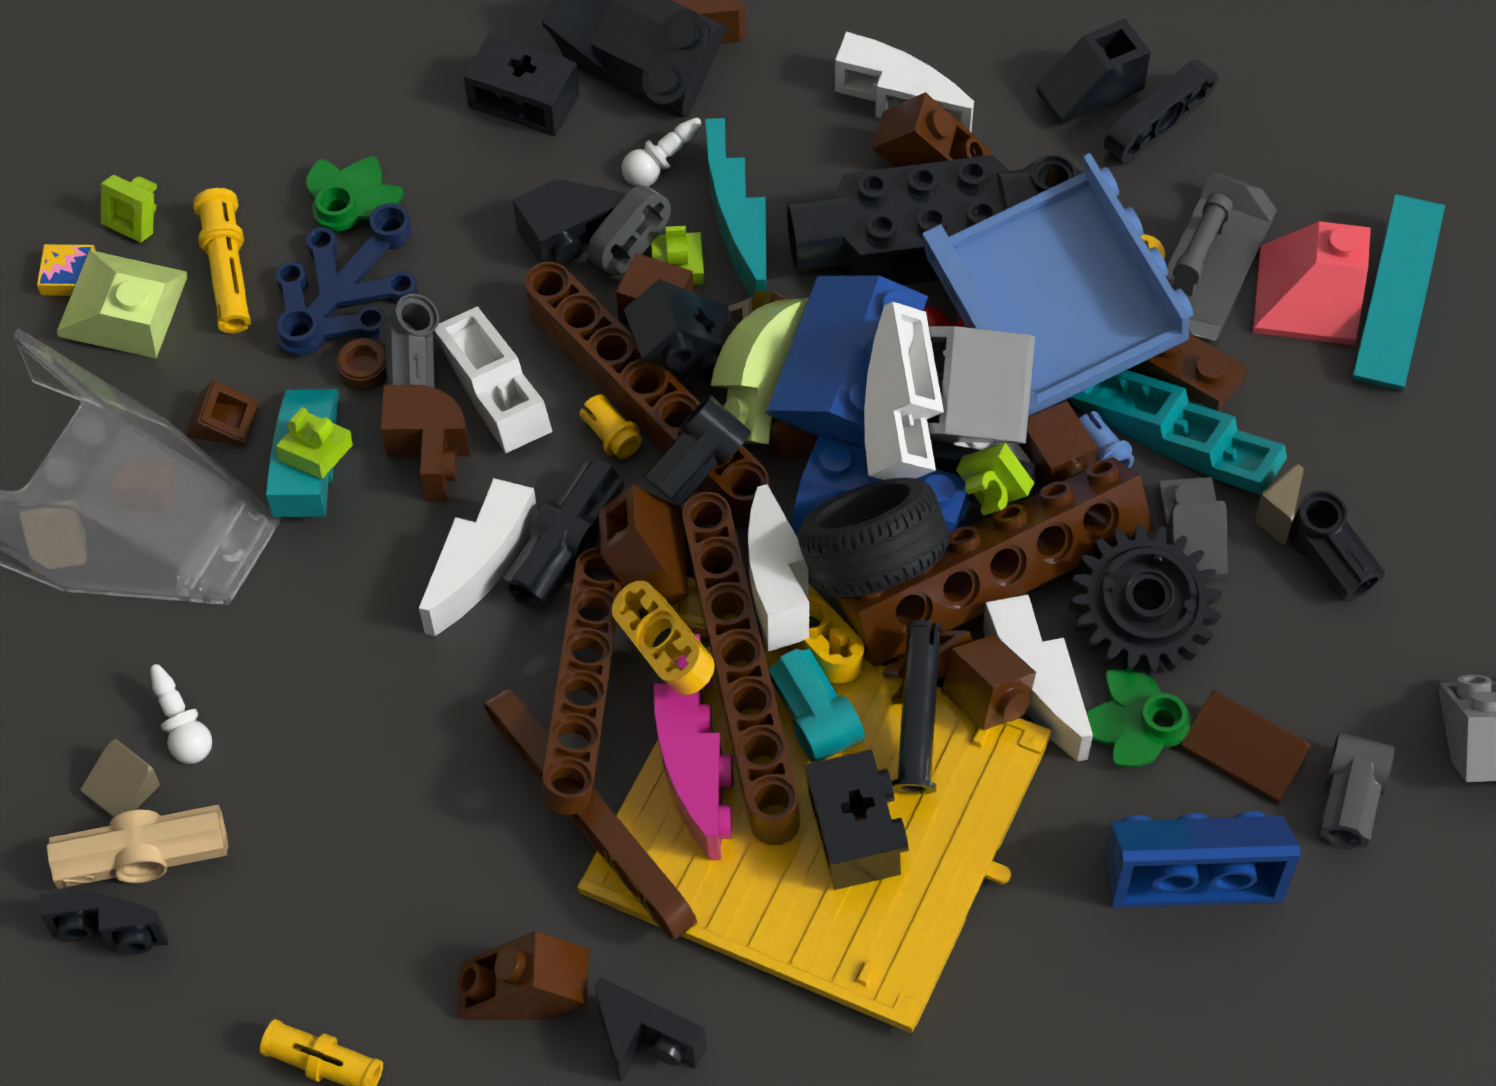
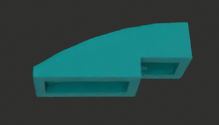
[266,389,339,517]

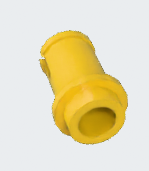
[579,394,642,459]

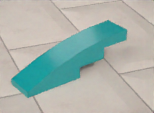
[705,118,767,298]
[1351,194,1445,391]
[1070,370,1287,496]

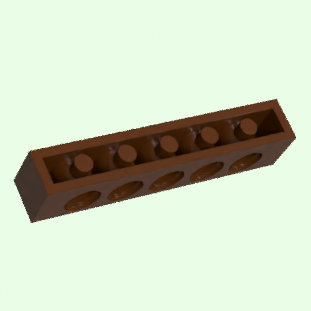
[836,457,1153,667]

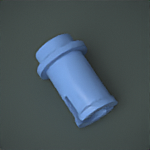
[1079,411,1134,468]

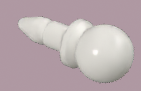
[621,118,701,187]
[150,664,212,764]

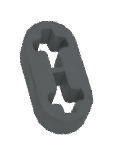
[588,185,671,275]

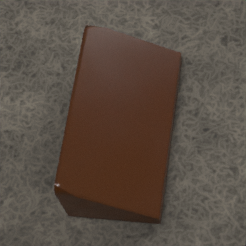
[1181,690,1311,804]

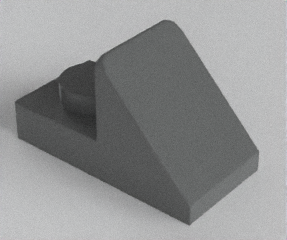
[1157,477,1228,580]

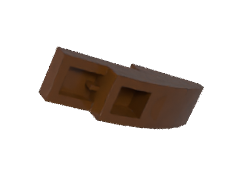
[1127,333,1248,411]

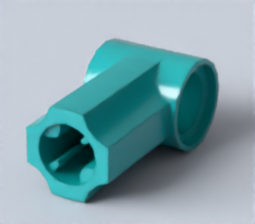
[768,649,865,763]

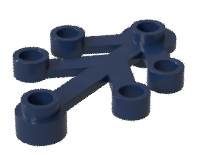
[274,203,418,356]

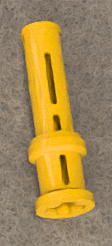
[193,188,251,334]

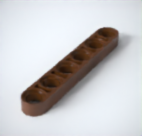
[540,548,622,815]
[483,687,697,941]

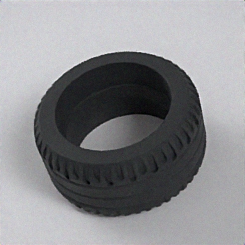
[798,477,950,597]

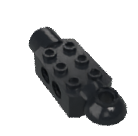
[786,155,1083,285]

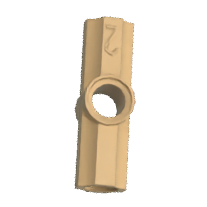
[47,804,228,889]

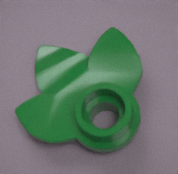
[306,156,404,232]
[1086,669,1191,768]

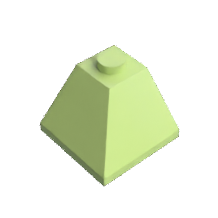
[57,250,187,359]

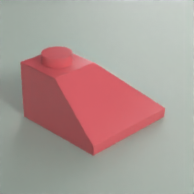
[1252,221,1371,346]

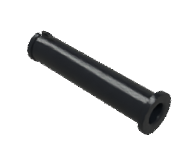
[892,620,942,794]

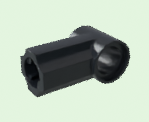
[644,395,751,507]
[1289,490,1385,601]

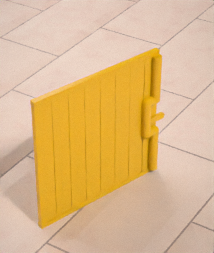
[577,614,1051,1034]

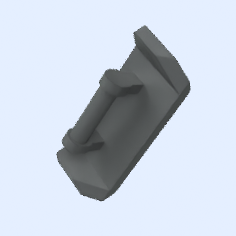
[1166,173,1277,341]

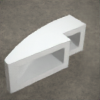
[834,32,974,132]
[864,302,944,480]
[433,306,553,453]
[419,478,538,636]
[748,484,809,651]
[983,594,1093,762]

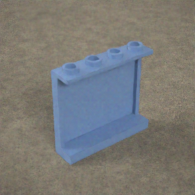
[922,153,1193,417]

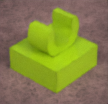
[101,174,157,243]
[651,226,704,285]
[276,407,353,479]
[956,442,1034,515]

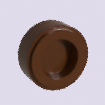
[336,338,386,391]

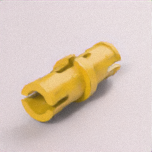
[260,1019,383,1086]

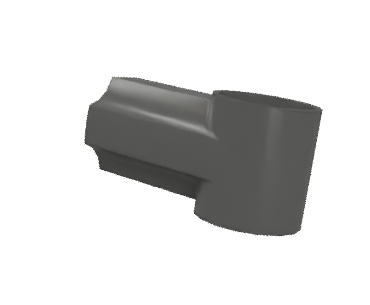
[378,294,440,388]
[1319,732,1395,850]

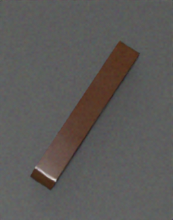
[525,262,769,527]
[682,492,800,845]

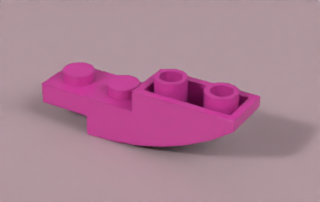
[654,634,733,860]

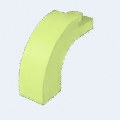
[711,298,809,444]

